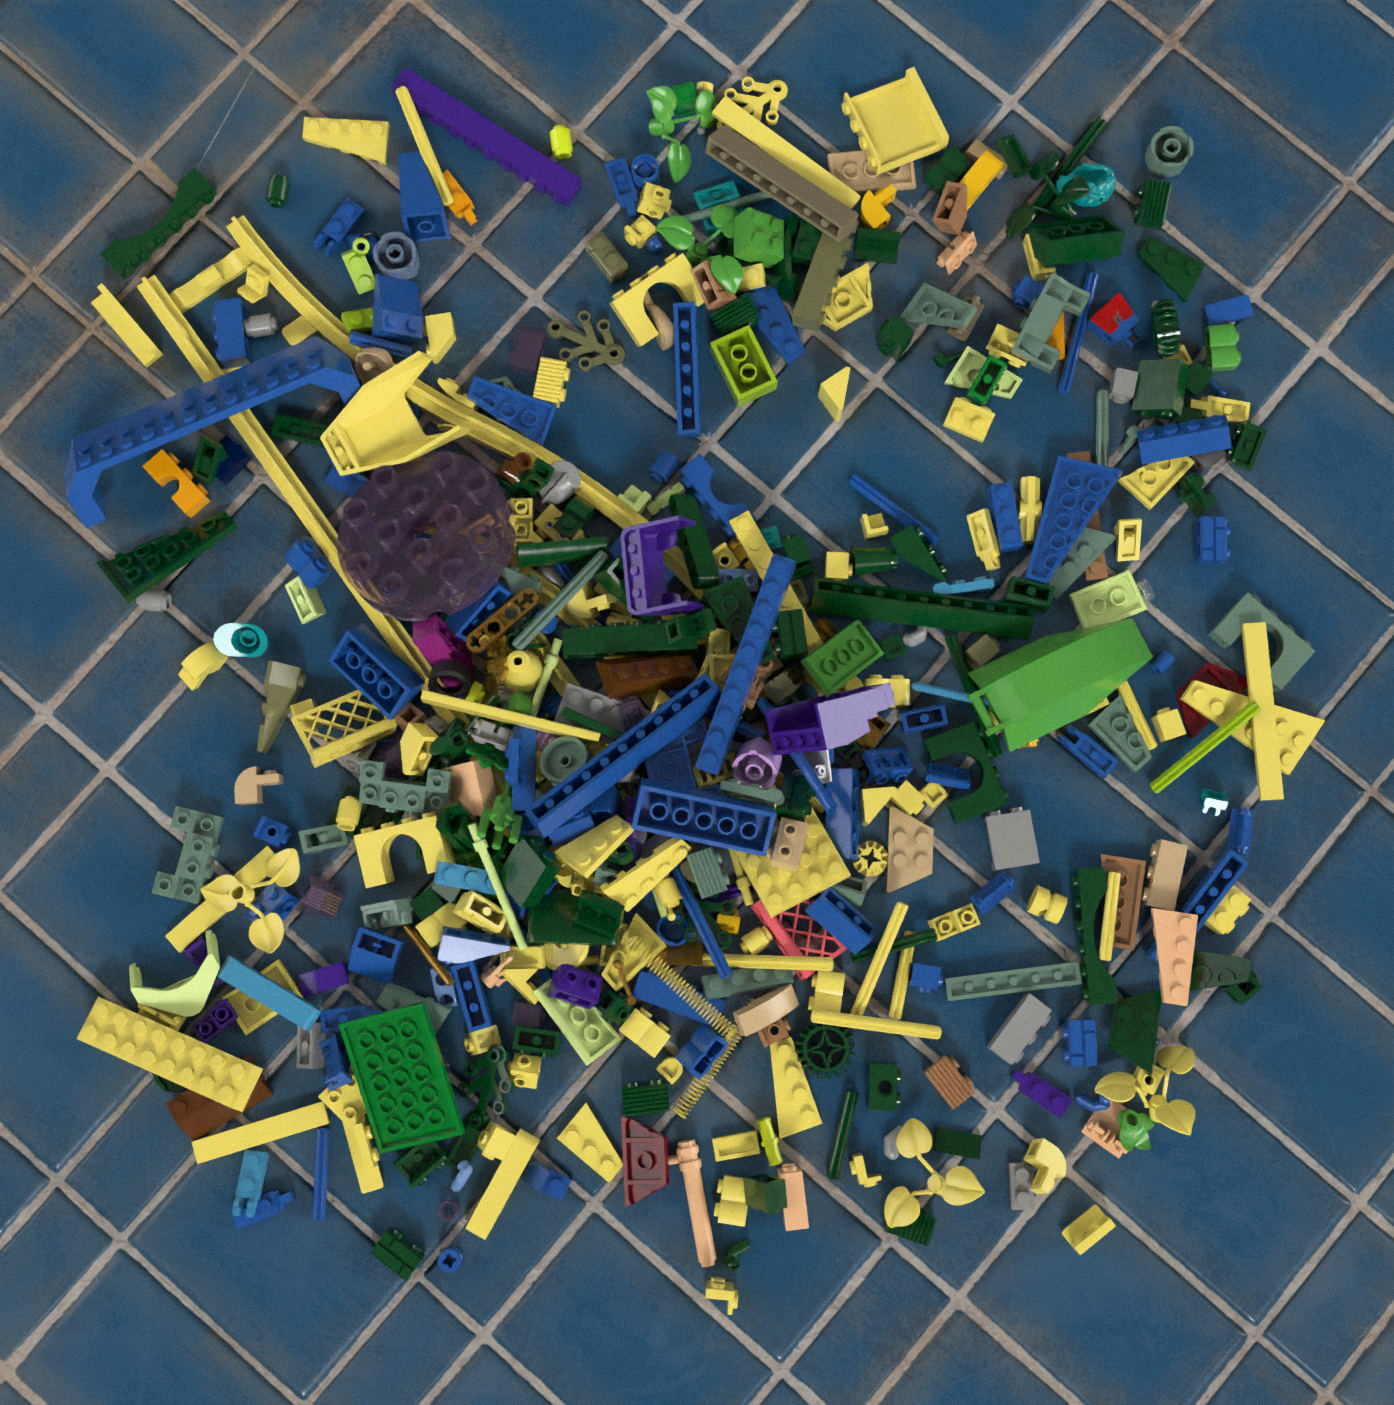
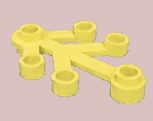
[717,77,788,129]

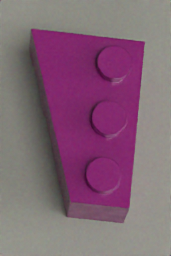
[412,614,474,689]

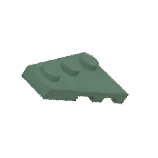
[900,283,977,328]

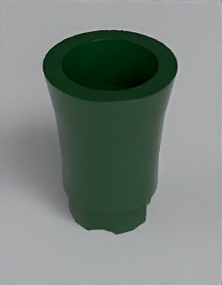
[850,546,898,577]

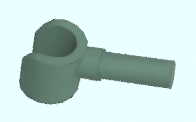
[1119,424,1140,455]

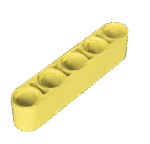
[465,1128,540,1240]

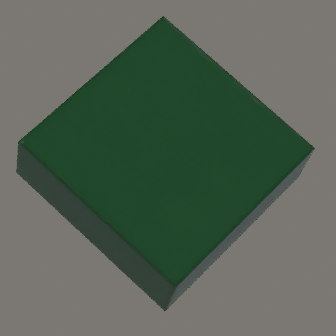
[879,633,908,662]

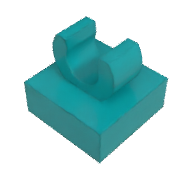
[759,526,782,550]
[1200,788,1228,816]

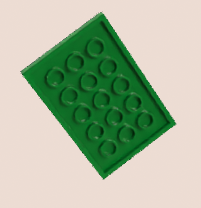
[339,1001,465,1154]

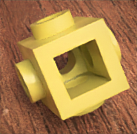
[637,182,672,219]
[507,1053,542,1089]

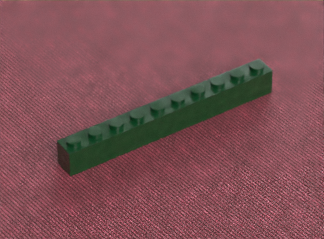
[810,578,1034,640]

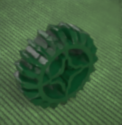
[1150,298,1181,357]
[795,1022,856,1079]

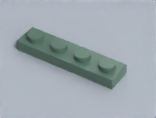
[701,968,794,1000]

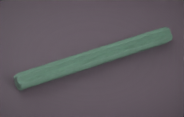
[512,550,609,651]

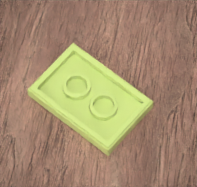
[1068,570,1147,628]

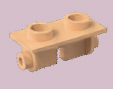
[937,231,977,275]

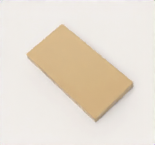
[827,150,916,194]

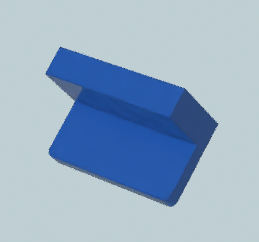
[324,459,373,504]

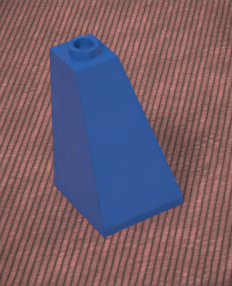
[398,152,451,242]

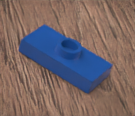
[925,762,971,790]

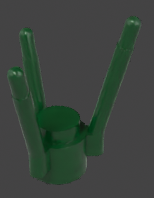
[505,609,546,651]

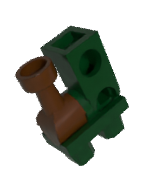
[492,452,554,498]

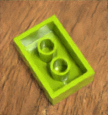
[710,325,778,407]

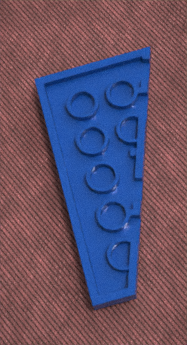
[1025,455,1123,585]

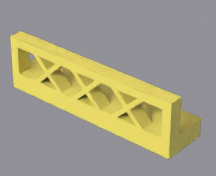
[91,283,163,368]

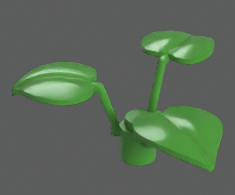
[646,86,718,183]
[655,204,743,295]

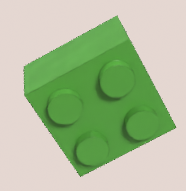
[734,207,784,269]

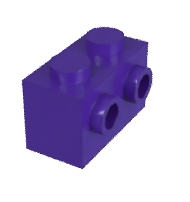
[548,964,603,1010]

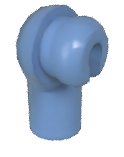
[451,1160,473,1192]

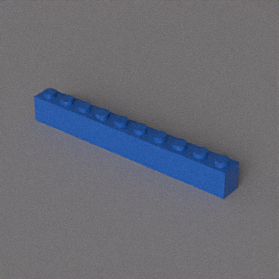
[695,553,796,776]
[525,673,721,838]

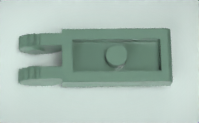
[720,778,785,806]

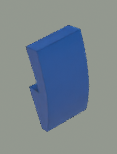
[1205,295,1254,326]

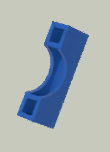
[680,454,756,540]

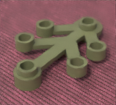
[547,310,625,372]

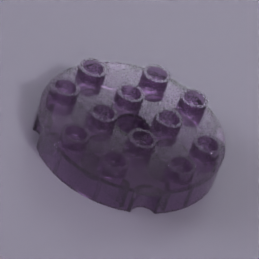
[337,451,516,621]

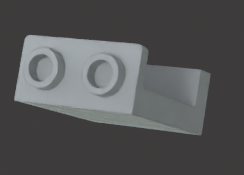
[983,807,1040,871]

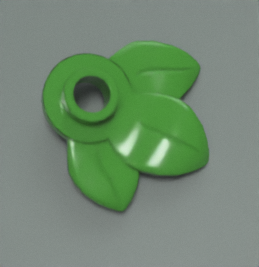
[1117,1109,1155,1152]

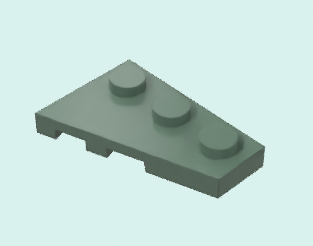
[1088,694,1152,773]
[376,982,454,1035]

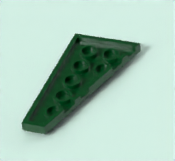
[96,511,238,603]

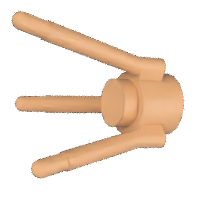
[479,933,513,988]

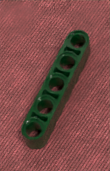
[669,494,720,590]

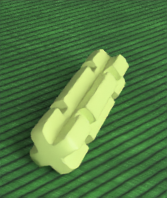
[646,482,685,515]

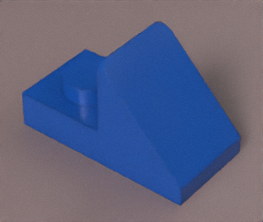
[521,1158,572,1201]

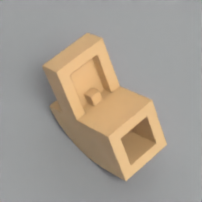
[234,766,284,805]

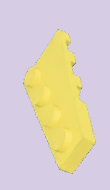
[302,117,390,165]
[599,837,693,912]
[770,1036,822,1139]

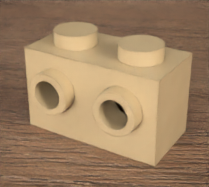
[768,817,808,872]

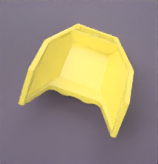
[320,351,471,476]

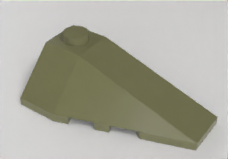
[257,660,306,754]

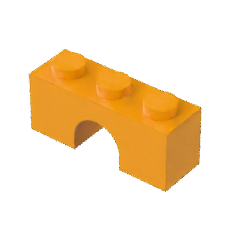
[142,449,210,518]

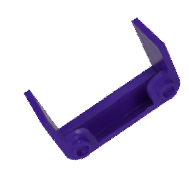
[621,515,704,616]

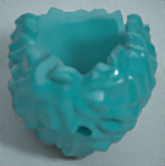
[1056,163,1116,207]

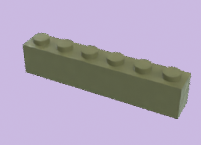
[792,210,860,332]

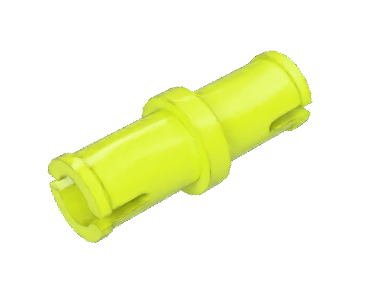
[756,1117,783,1166]

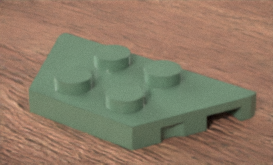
[1048,527,1116,600]

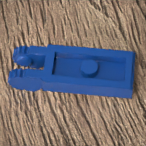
[313,198,365,256]
[1056,724,1119,779]

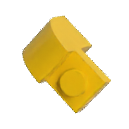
[859,184,897,230]

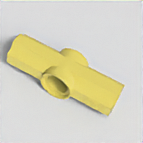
[1017,476,1042,545]

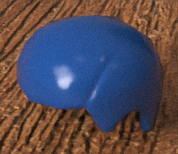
[657,914,691,946]

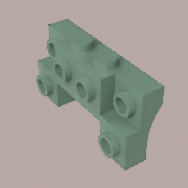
[1011,273,1091,374]
[359,758,453,816]
[152,806,225,904]

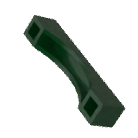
[100,168,217,279]
[1071,867,1118,1005]

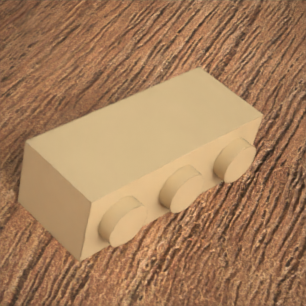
[1141,839,1188,911]

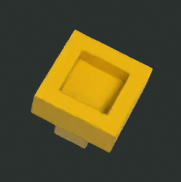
[717,907,740,934]

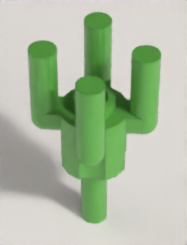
[477,781,523,850]

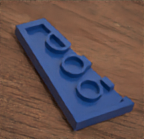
[737,273,805,366]

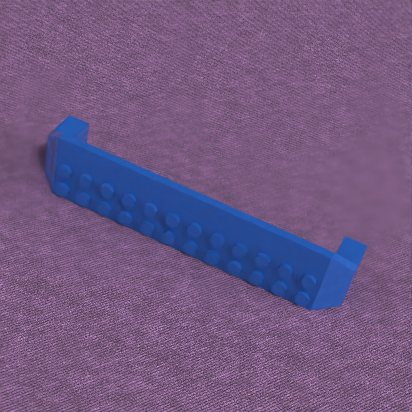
[64,336,362,528]

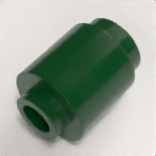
[266,174,290,208]

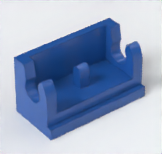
[318,1033,353,1091]

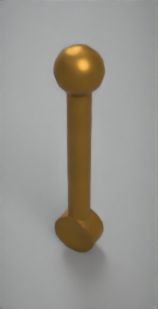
[614,960,636,1006]

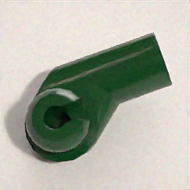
[724,1239,751,1272]

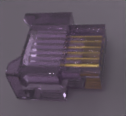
[295,874,347,921]

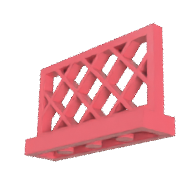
[750,897,846,981]

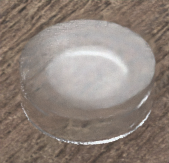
[1136,579,1154,602]

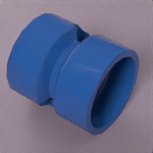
[631,154,660,192]

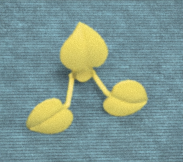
[200,848,300,954]
[1095,1045,1195,1136]
[884,1118,985,1228]

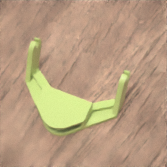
[129,929,220,1016]

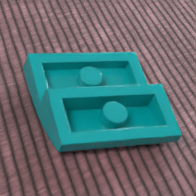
[693,180,744,236]

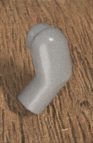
[883,1125,902,1160]

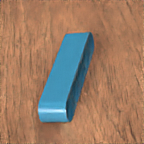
[216,955,322,1031]

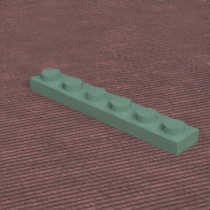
[944,961,1082,1001]

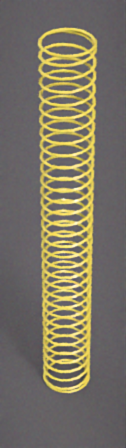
[626,936,738,1040]
[672,997,754,1119]

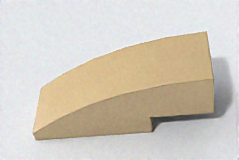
[733,984,799,1037]

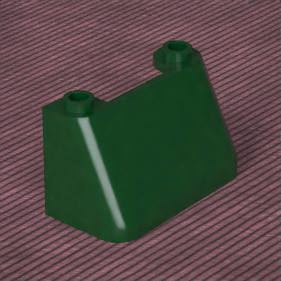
[527,889,619,947]

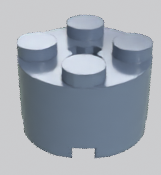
[373,232,420,280]

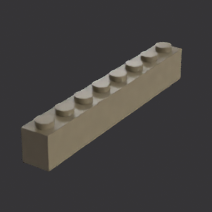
[705,125,859,243]

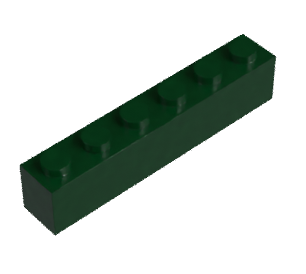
[562,620,698,659]

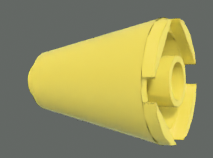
[500,650,544,693]

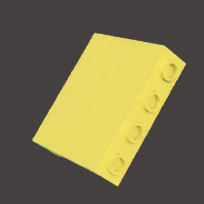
[841,67,949,175]

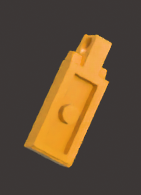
[442,170,477,226]

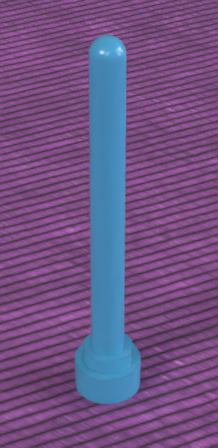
[912,682,990,707]

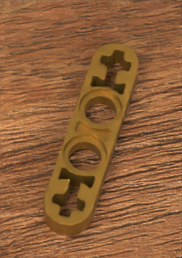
[466,588,539,653]

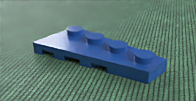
[467,376,557,447]

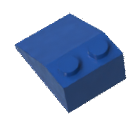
[372,273,423,345]

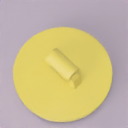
[538,942,589,970]

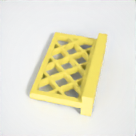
[291,690,397,768]

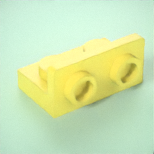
[943,397,995,443]
[1061,1204,1116,1255]

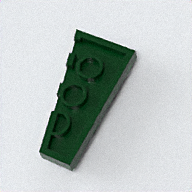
[701,576,776,665]

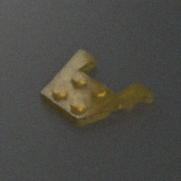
[483,636,508,723]

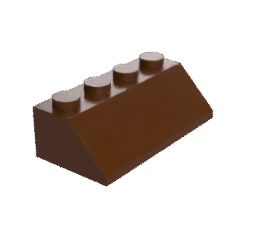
[595,653,698,699]
[165,1055,273,1141]

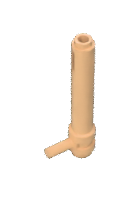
[668,1139,717,1267]

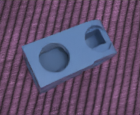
[430,964,459,1006]

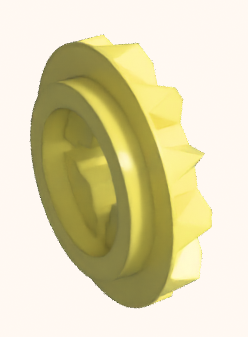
[852,841,888,877]

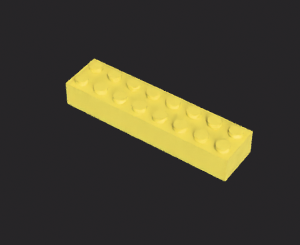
[77,997,263,1112]

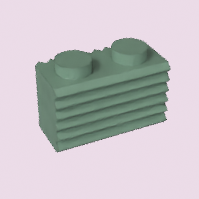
[686,847,730,899]

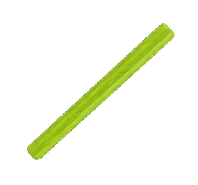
[1149,701,1261,794]

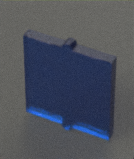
[216,435,252,486]

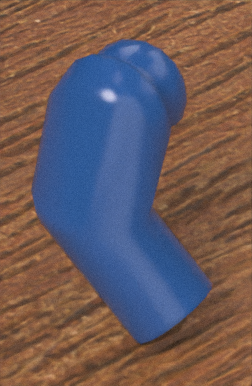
[1075,1093,1111,1112]

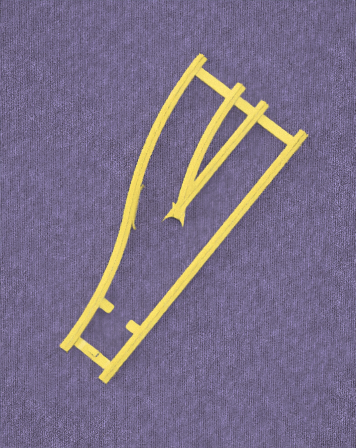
[137,215,783,814]

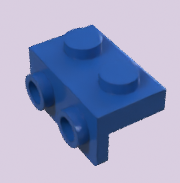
[244,882,300,923]

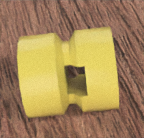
[1026,885,1068,924]

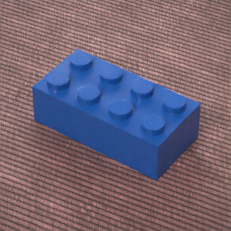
[329,623,425,720]

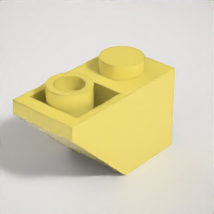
[423,312,456,364]

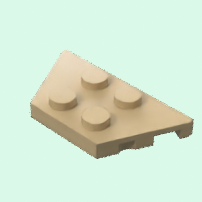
[886,806,934,893]

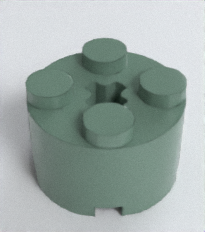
[1145,126,1194,177]

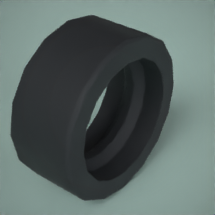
[428,660,472,700]

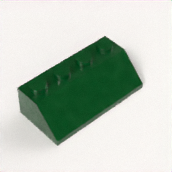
[1027,215,1125,267]

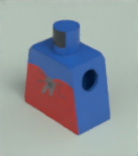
[1086,293,1140,348]

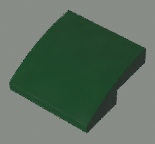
[325,785,385,839]

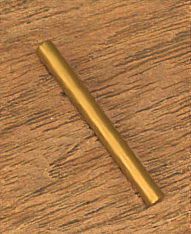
[400,923,455,987]

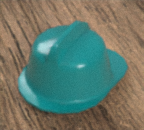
[214,623,268,657]

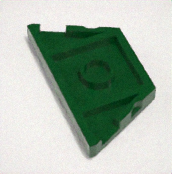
[1108,990,1162,1076]

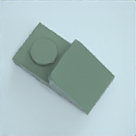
[298,824,348,854]

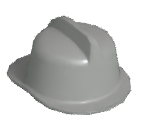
[539,460,581,505]

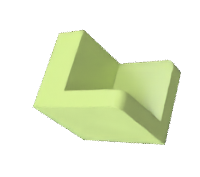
[618,485,652,515]

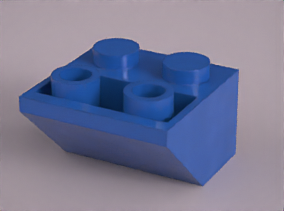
[348,927,406,984]

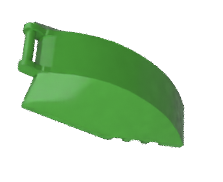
[967,618,1153,752]

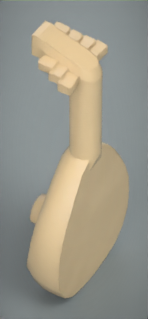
[640,273,675,351]
[354,347,393,386]

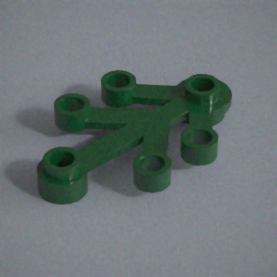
[672,878,734,950]
[458,1044,515,1129]

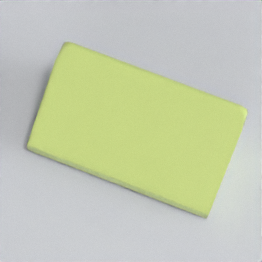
[285,576,327,624]

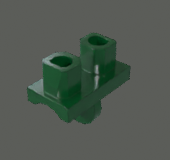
[1176,473,1216,517]

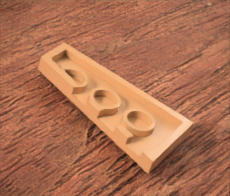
[1151,908,1198,1006]

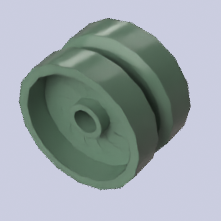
[540,736,593,787]

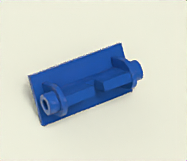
[1227,808,1254,855]
[969,870,1018,916]

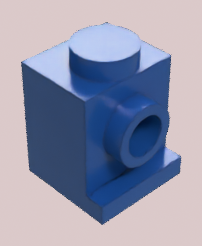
[253,815,292,848]

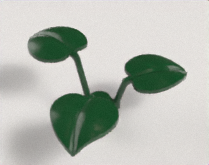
[1006,149,1092,240]

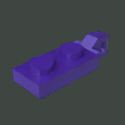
[1010,1070,1073,1119]

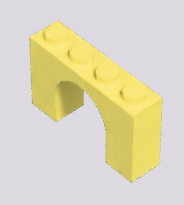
[609,253,704,347]
[354,811,456,888]

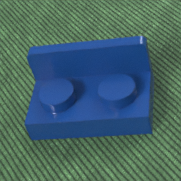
[862,747,913,785]

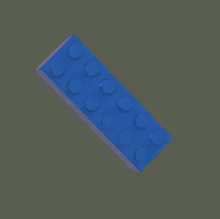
[631,778,777,857]

